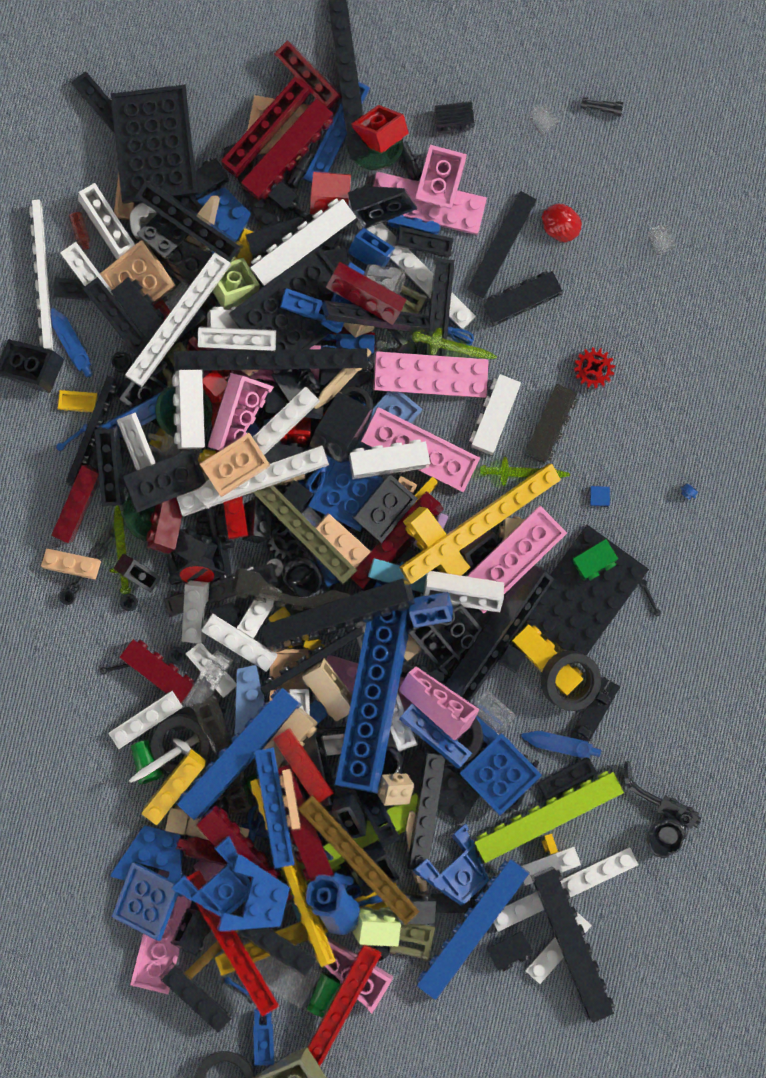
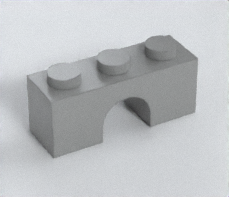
[182,581,209,644]

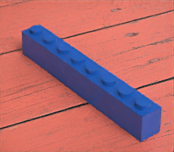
[177,688,302,821]
[417,859,530,1000]

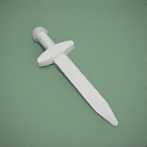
[129,733,199,782]

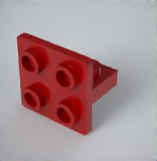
[273,415,312,447]

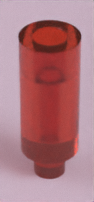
[69,212,91,251]

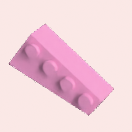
[208,373,273,451]
[399,667,479,741]
[325,936,393,1013]

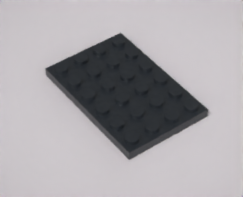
[111,84,198,204]
[229,246,356,374]
[525,524,649,656]

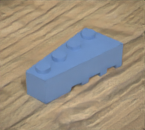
[235,665,265,735]

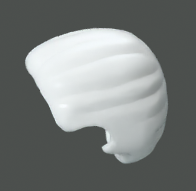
[130,203,158,240]

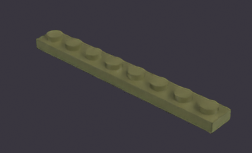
[253,485,357,584]

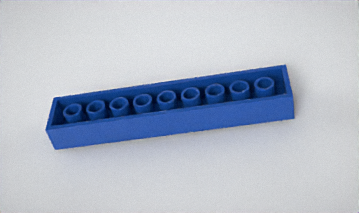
[335,606,411,794]

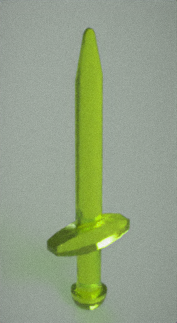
[412,328,497,359]
[480,457,571,486]
[109,506,131,594]

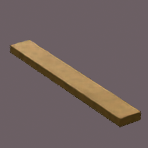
[298,796,420,925]

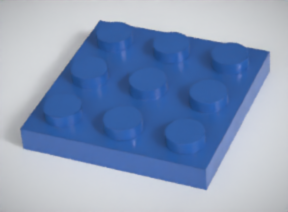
[308,458,383,532]
[460,733,542,816]
[112,863,179,941]

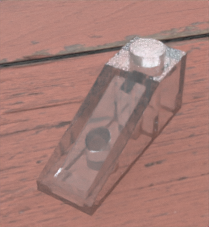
[184,650,233,713]

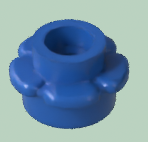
[680,483,698,500]

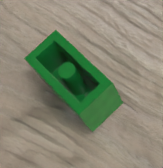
[572,539,618,581]

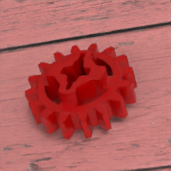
[573,347,615,389]

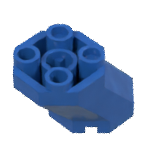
[306,875,360,935]

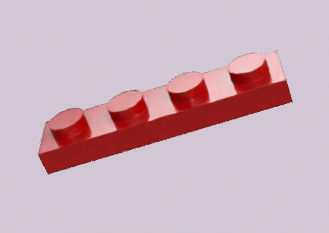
[273,728,333,803]

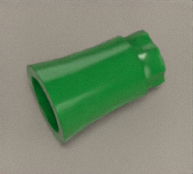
[130,740,164,785]
[307,972,342,1018]

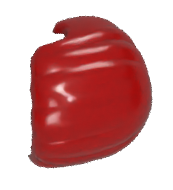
[541,203,582,243]

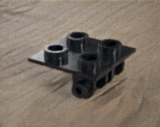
[137,213,189,259]
[271,369,323,402]

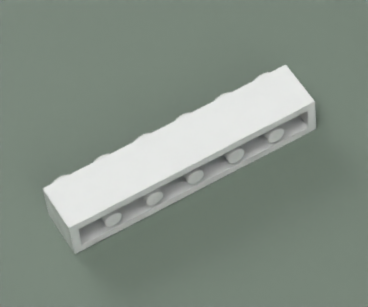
[249,198,356,286]

